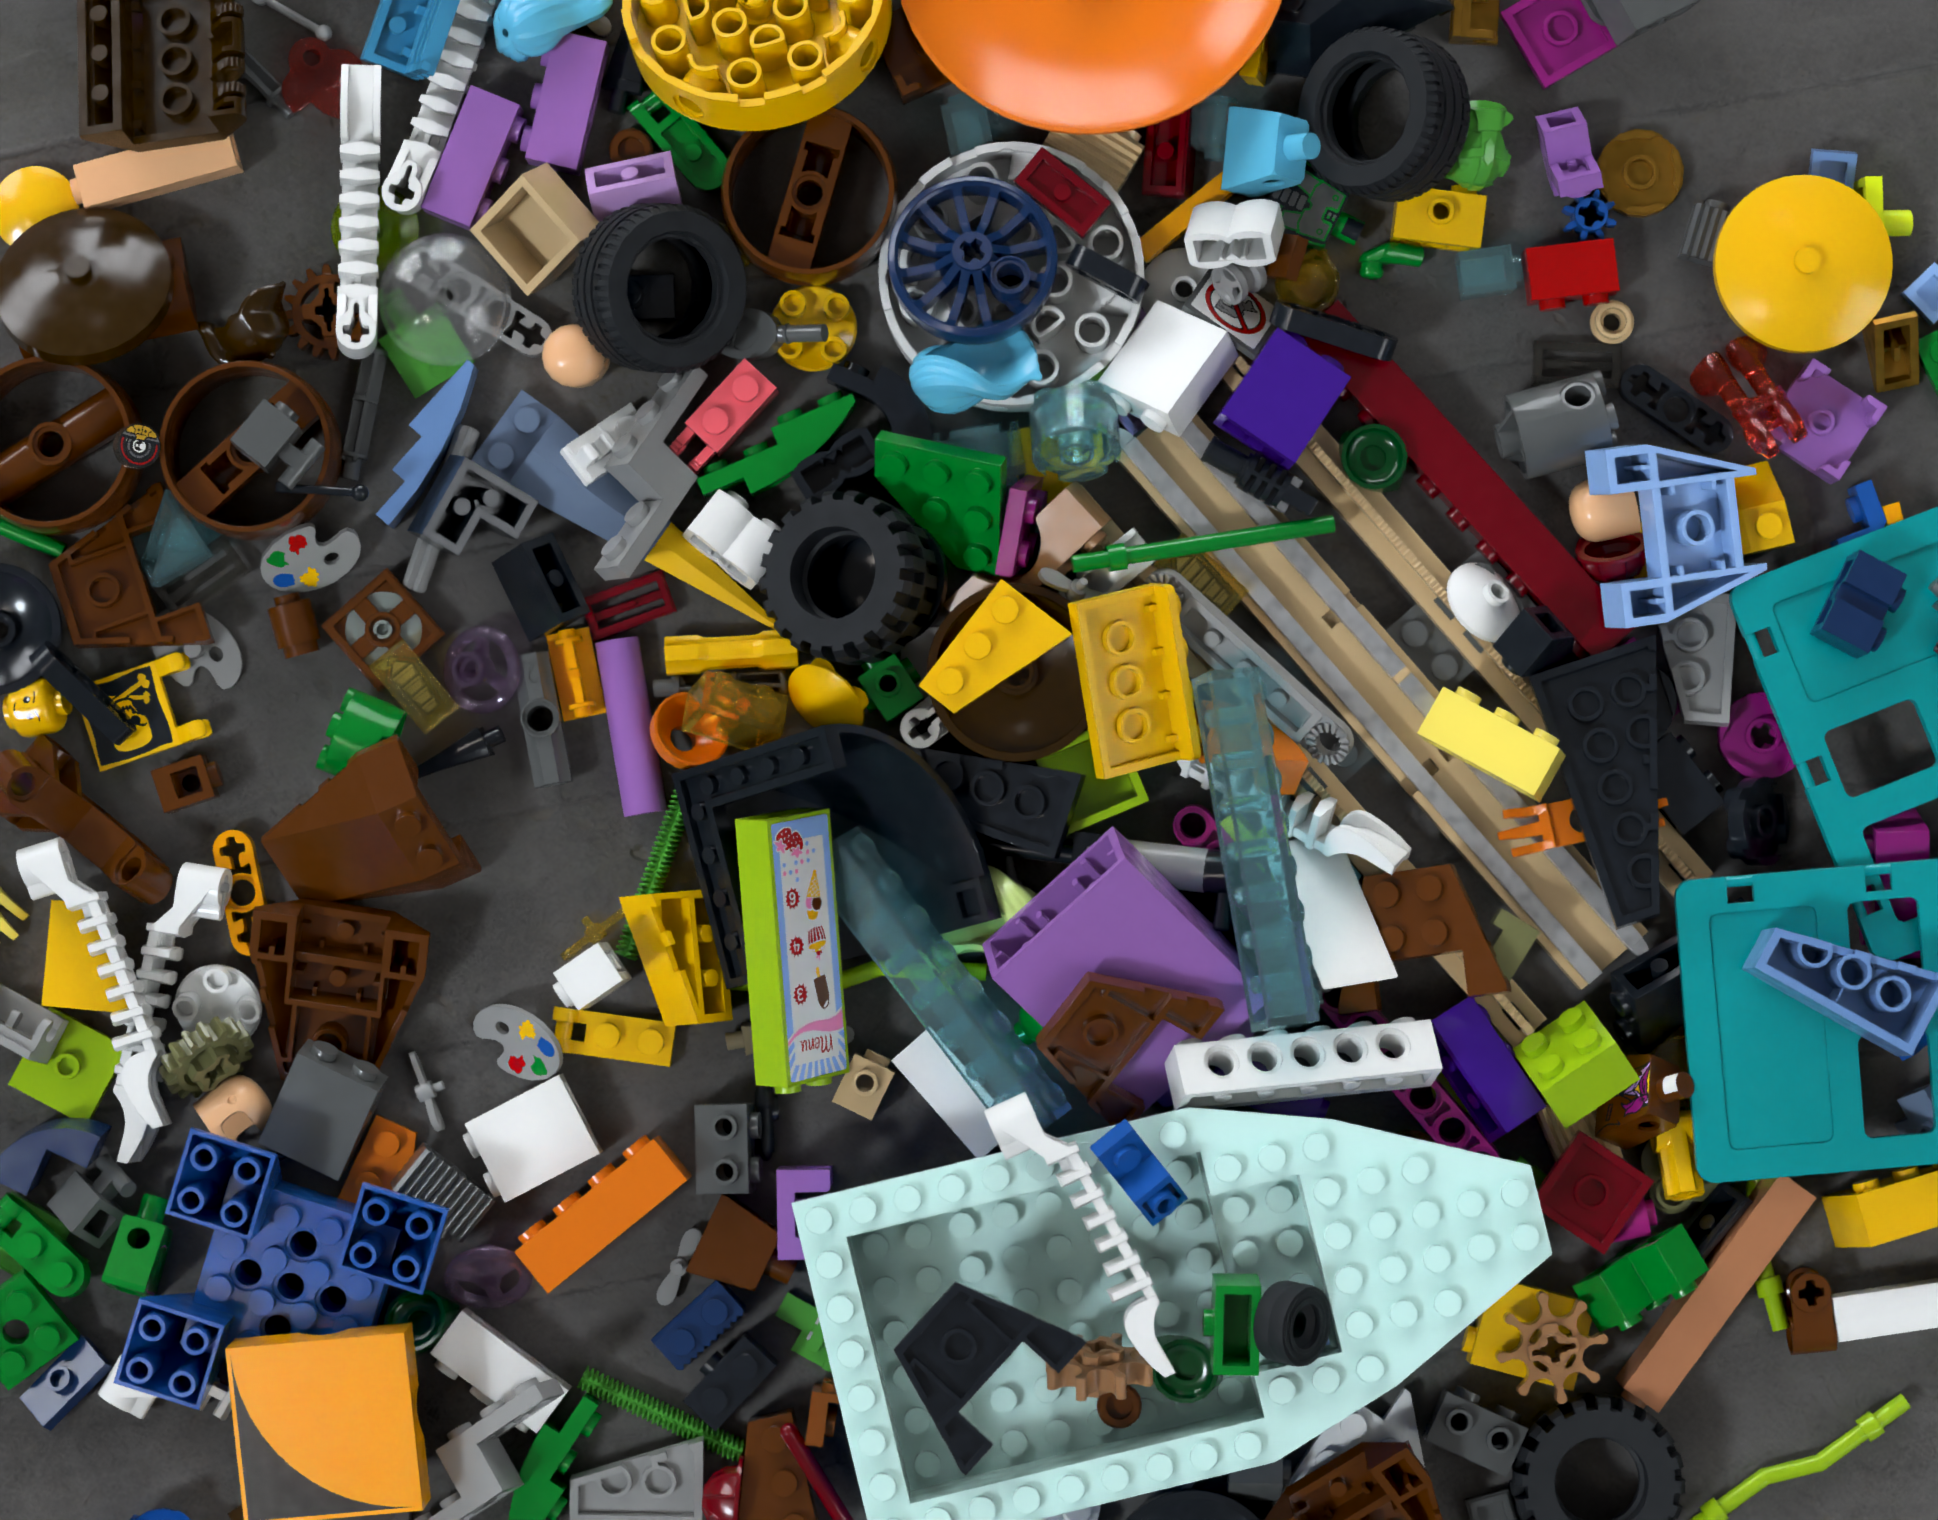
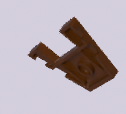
[48,482,215,649]
[1338,864,1511,1016]
[1035,971,1225,1125]

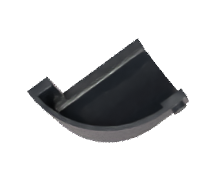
[672,723,1002,989]

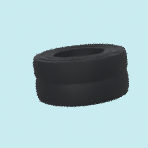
[1253,1280,1331,1367]

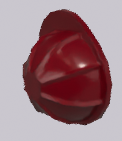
[1575,532,1646,583]
[702,1456,745,1520]

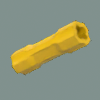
[664,630,799,676]

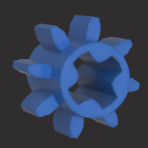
[1561,189,1617,242]

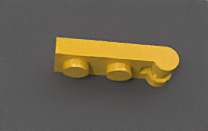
[552,1006,676,1067]

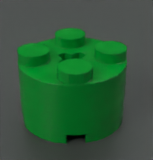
[315,687,407,776]

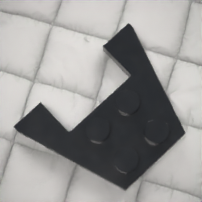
[894,1281,1086,1475]

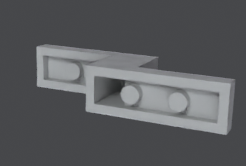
[594,367,708,581]
[414,1377,564,1520]

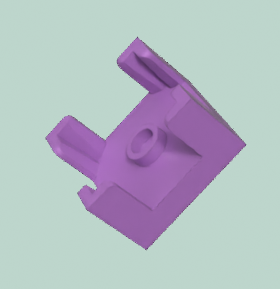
[1757,358,1888,485]
[776,1165,833,1260]

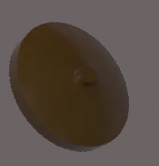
[0,208,174,366]
[927,583,1088,762]

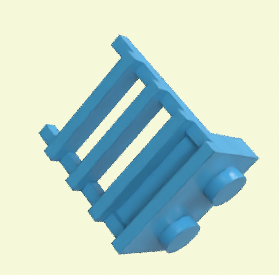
[360,0,460,81]

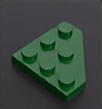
[875,430,1007,577]

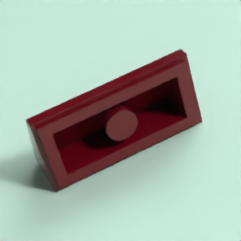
[1142,108,1198,200]

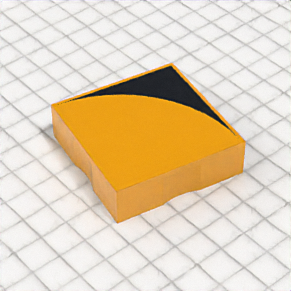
[225,1323,431,1520]

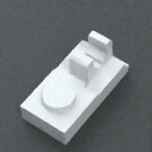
[560,402,637,487]

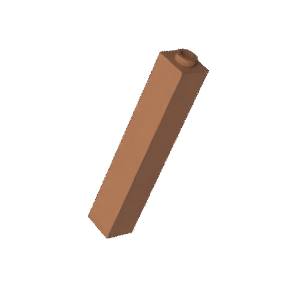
[1615,1177,1816,1413]

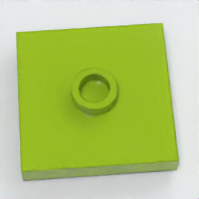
[8,1007,122,1119]

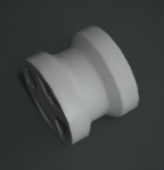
[1211,263,1267,305]

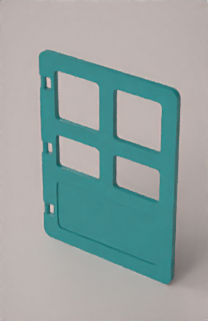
[1729,506,1938,960]
[1674,858,1938,1183]

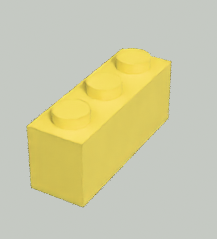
[1417,686,1566,803]

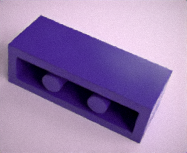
[1431,997,1547,1144]

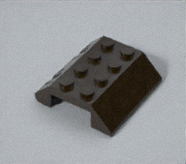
[77,0,247,152]

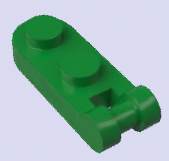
[627,88,727,193]
[0,1192,91,1298]

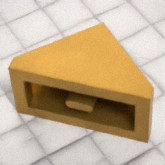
[1862,311,1919,393]

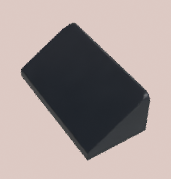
[1683,1182,1753,1260]

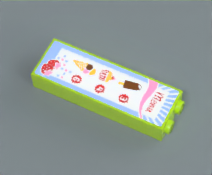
[735,807,850,1094]

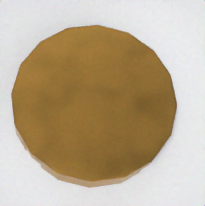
[1596,129,1684,218]

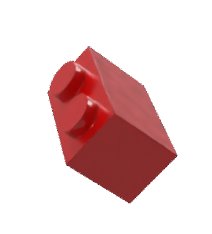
[1521,238,1620,312]

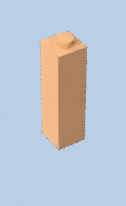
[70,133,244,209]

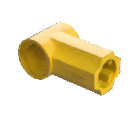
[1649,1110,1705,1201]

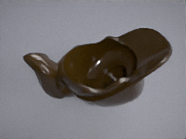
[197,281,290,365]

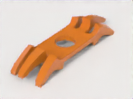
[1497,798,1668,857]

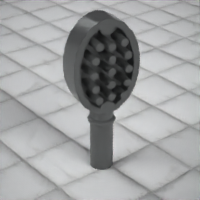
[721,308,829,362]

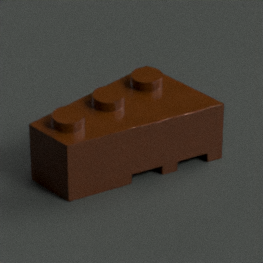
[738,1407,819,1520]

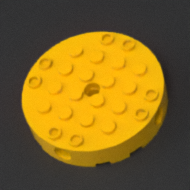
[621,0,892,131]

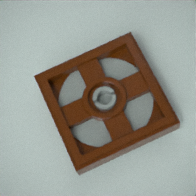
[321,568,446,692]

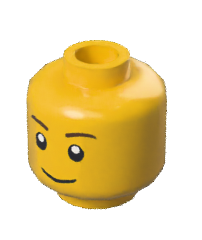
[2,677,73,738]

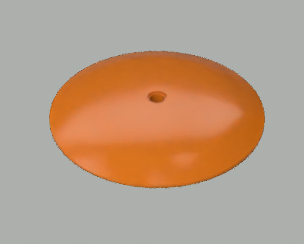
[900,0,1282,135]

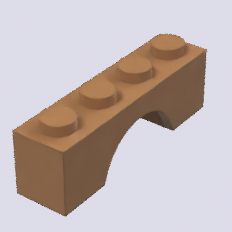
[943,480,1112,612]

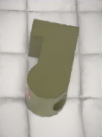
[1490,908,1540,982]

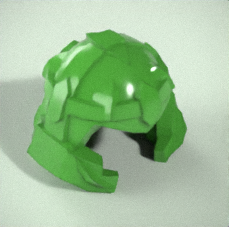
[1444,100,1514,191]

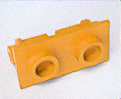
[546,627,606,722]

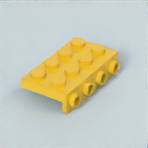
[1068,583,1202,780]

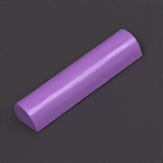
[595,636,668,817]

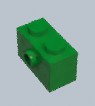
[1202,1273,1262,1376]

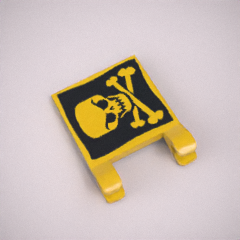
[82,652,212,772]

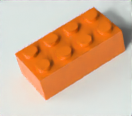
[514,1134,692,1294]

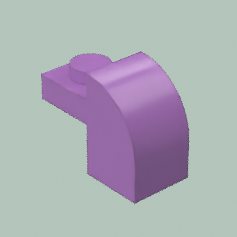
[1535,106,1604,198]

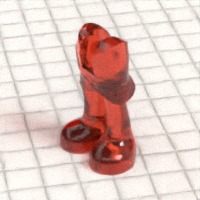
[1689,336,1808,459]

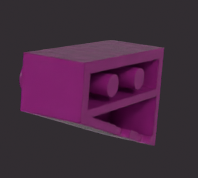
[1859,807,1930,959]

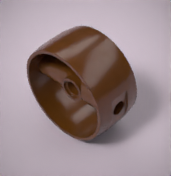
[721,107,899,286]
[0,356,146,536]
[159,360,342,540]

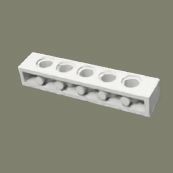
[1164,1017,1443,1110]

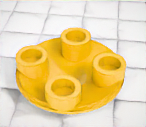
[0,166,80,246]
[772,286,857,372]
[788,658,869,728]

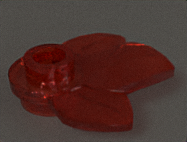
[282,37,363,119]

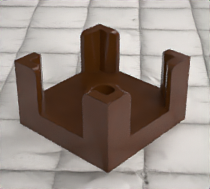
[881,7,952,105]

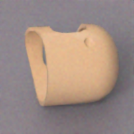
[542,324,610,388]
[1569,479,1641,542]
[193,1075,272,1141]

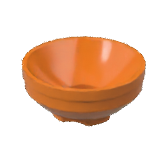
[650,692,730,770]

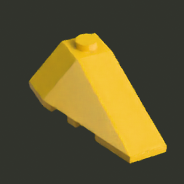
[1633,461,1795,579]

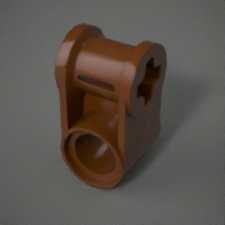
[1784,1266,1837,1355]

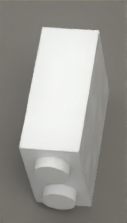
[1098,300,1239,437]
[463,1073,603,1203]

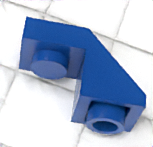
[1830,480,1887,548]
[1090,1119,1188,1226]

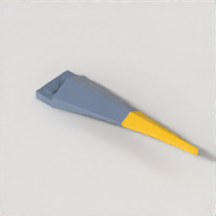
[471,390,776,630]

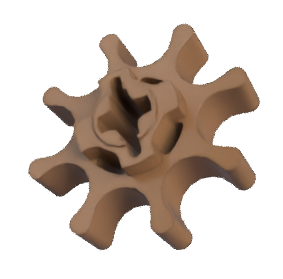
[1495,1291,1608,1404]
[1046,1333,1153,1401]

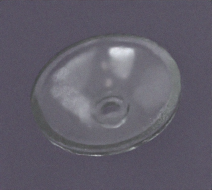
[378,233,511,366]

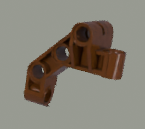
[0,734,173,905]

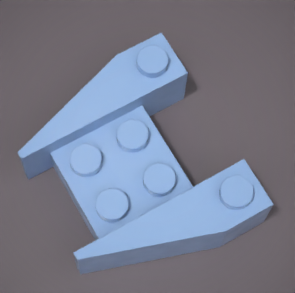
[1585,444,1767,628]

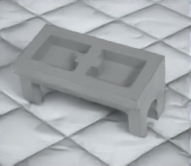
[0,983,69,1064]

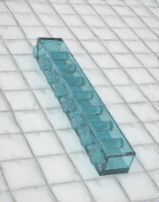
[1191,666,1320,1033]
[832,826,1073,1131]

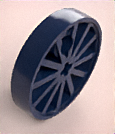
[888,176,1058,345]

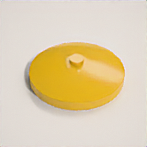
[1713,175,1893,353]

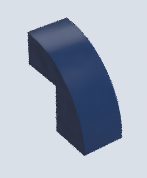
[0,1118,112,1195]

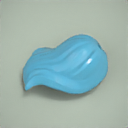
[493,0,613,63]
[909,320,1042,414]

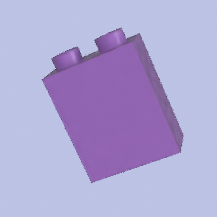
[982,826,1269,1111]

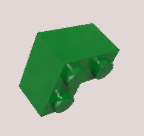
[1572,1223,1709,1332]

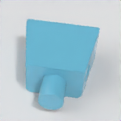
[1221,106,1321,198]

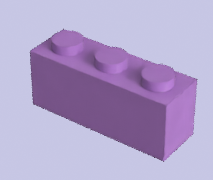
[520,33,610,176]
[421,85,527,231]

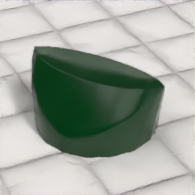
[1339,424,1408,493]
[384,1289,459,1355]
[1153,1335,1223,1403]

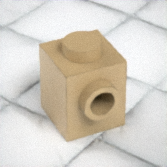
[832,1049,896,1121]

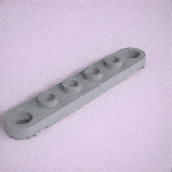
[1143,568,1354,765]

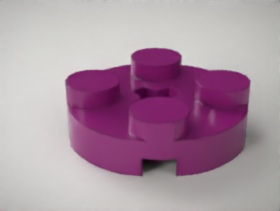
[1717,692,1796,778]

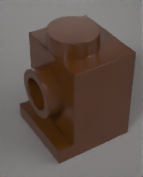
[151,754,224,814]

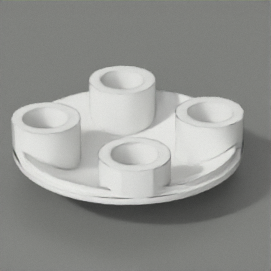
[172,964,262,1036]

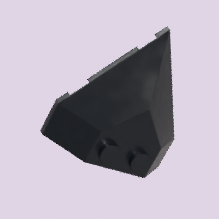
[1267,0,1455,78]

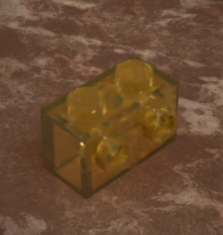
[681,670,789,750]

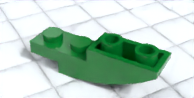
[696,391,857,499]
[509,1392,602,1520]

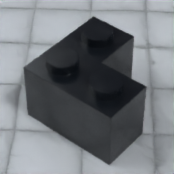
[407,454,539,556]

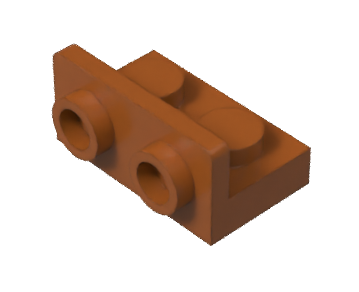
[805,1377,839,1447]

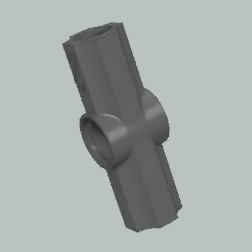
[511,651,573,789]

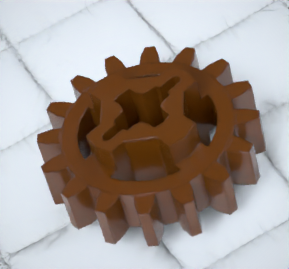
[284,264,380,361]

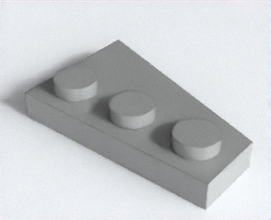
[1657,593,1736,727]
[570,1435,704,1520]

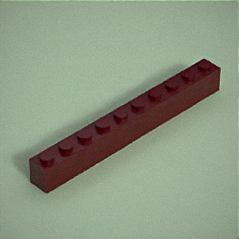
[1300,300,1636,660]

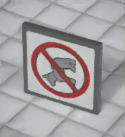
[1181,269,1276,360]

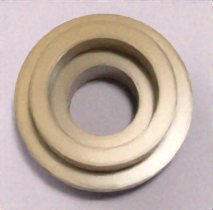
[1589,300,1634,345]

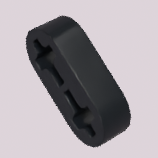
[1065,244,1150,304]

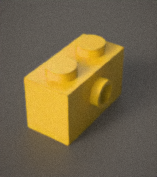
[1390,185,1487,254]

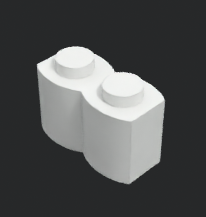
[1184,199,1285,269]
[682,489,781,590]

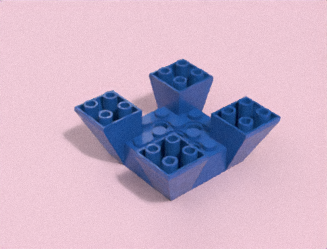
[113,1127,450,1410]

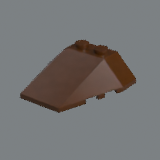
[261,734,481,903]
[249,898,431,1080]
[1265,1442,1442,1520]

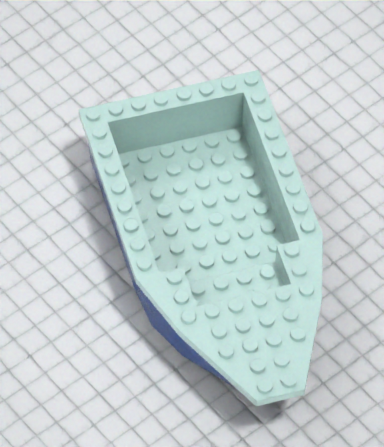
[791,1107,1552,1520]

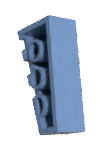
[1742,928,1938,1057]

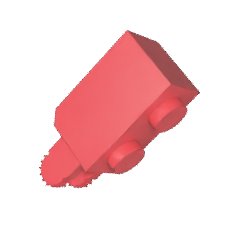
[669,358,779,475]

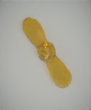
[560,907,625,961]

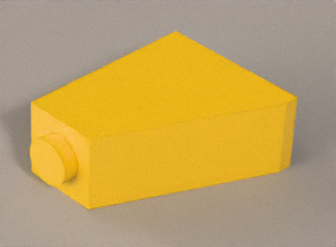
[41,900,128,1012]

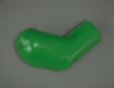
[1358,241,1424,280]

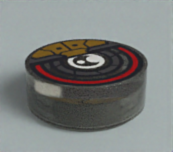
[113,423,161,469]

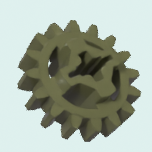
[158,1016,254,1099]

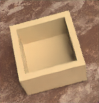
[470,162,599,296]

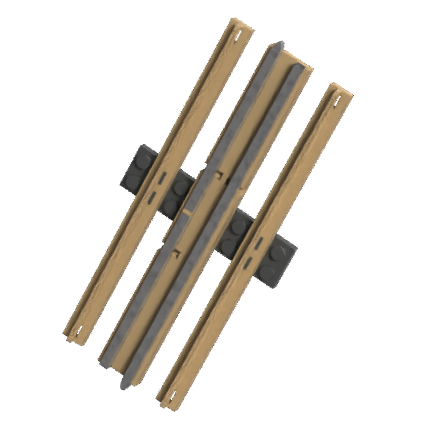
[1079,349,1714,1048]

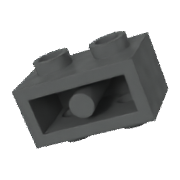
[694,1103,763,1194]
[1422,1385,1529,1478]

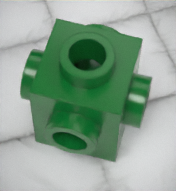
[858,654,924,723]

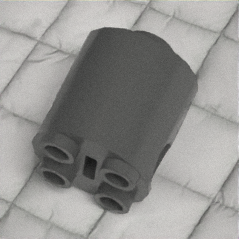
[1493,370,1619,480]

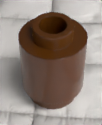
[267,592,321,659]

